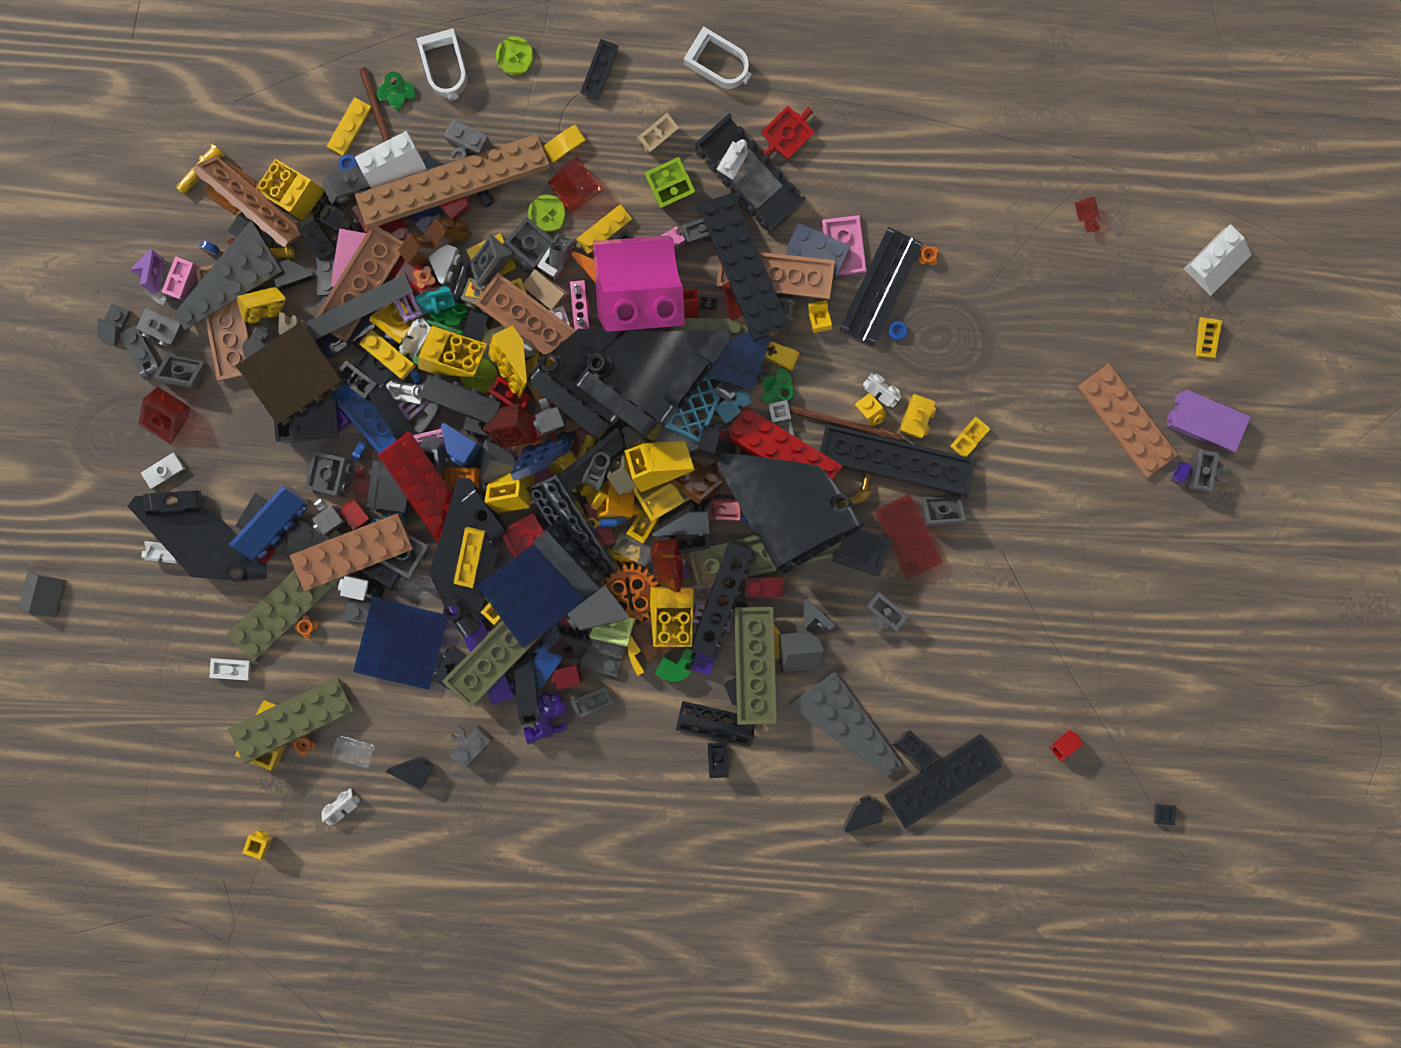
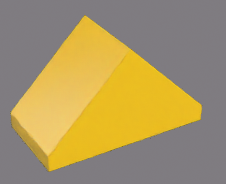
[627,509,659,544]

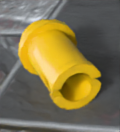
[270,245,295,260]

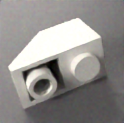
[428,244,461,286]
[338,575,369,600]

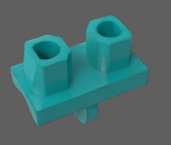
[416,285,456,314]

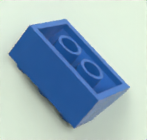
[441,423,482,468]

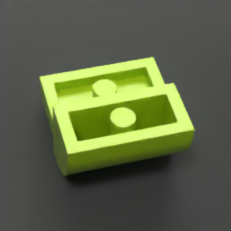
[644,157,695,208]

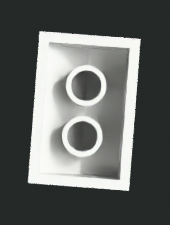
[355,131,427,188]
[1184,224,1251,296]

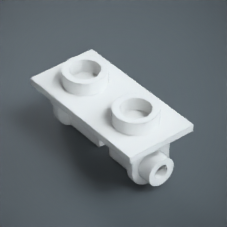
[716,140,749,180]
[399,318,431,360]
[863,373,902,408]
[386,381,423,405]
[141,541,178,564]
[321,788,360,826]

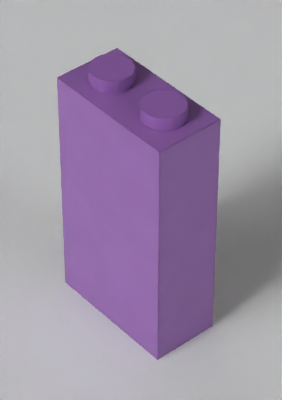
[1166,390,1250,453]

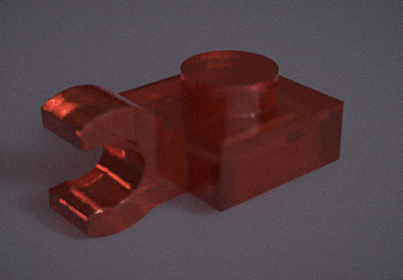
[1075,197,1100,233]
[352,465,370,499]

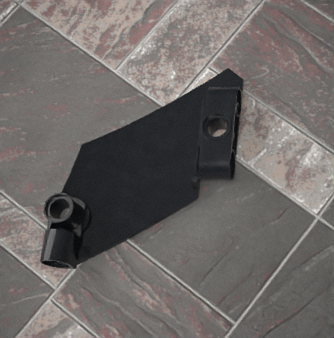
[429,478,508,638]
[127,490,267,582]

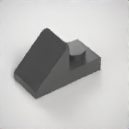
[97,303,131,346]
[803,598,835,630]

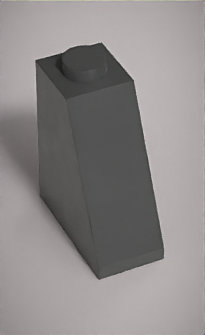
[567,586,629,631]

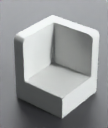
[537,247,564,280]

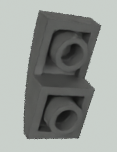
[414,401,442,434]

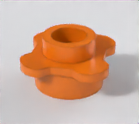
[918,245,939,266]
[413,266,435,288]
[295,615,318,638]
[292,734,316,756]

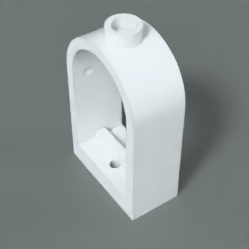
[684,26,752,89]
[416,28,468,101]

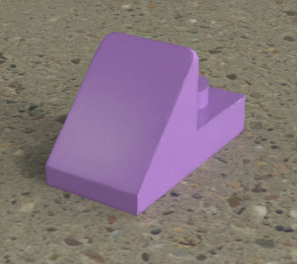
[131,250,164,294]

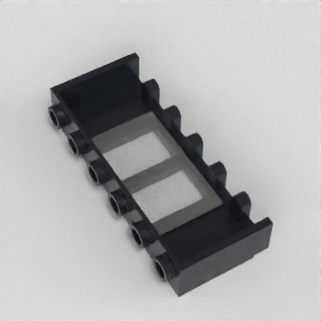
[695,113,806,233]

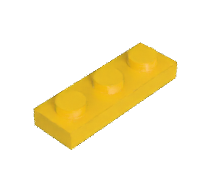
[326,97,372,156]
[577,204,632,255]
[359,330,415,380]
[454,527,486,588]

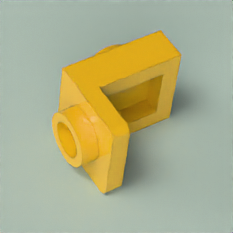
[808,300,832,333]
[855,393,887,427]

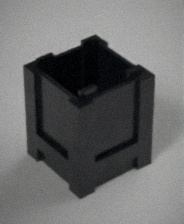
[366,461,413,517]
[832,529,892,576]

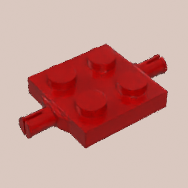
[761,106,815,161]

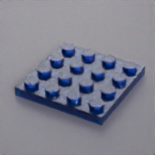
[477,544,585,648]
[353,597,447,690]

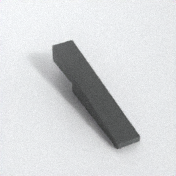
[306,274,413,340]

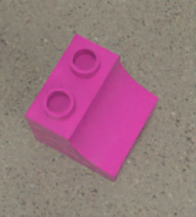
[593,235,685,332]

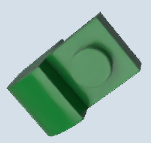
[655,647,695,682]

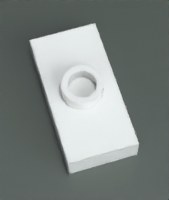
[141,453,185,489]
[209,658,251,680]

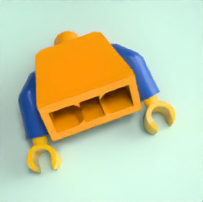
[589,477,641,529]

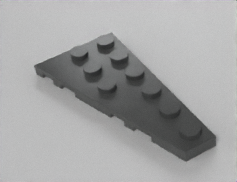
[174,220,283,330]
[788,671,902,776]

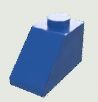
[533,644,565,689]

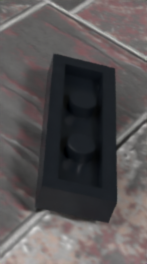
[580,39,619,101]
[367,384,415,440]

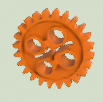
[602,563,658,625]

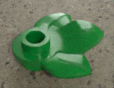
[377,71,416,111]
[430,303,468,326]
[761,367,795,404]

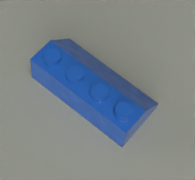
[230,486,309,560]

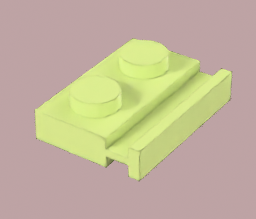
[590,617,635,647]

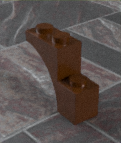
[398,218,472,265]

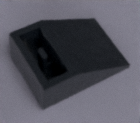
[274,399,339,444]
[652,497,715,538]

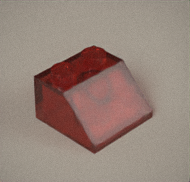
[548,156,601,214]
[138,387,190,444]
[483,404,537,448]
[650,539,684,593]

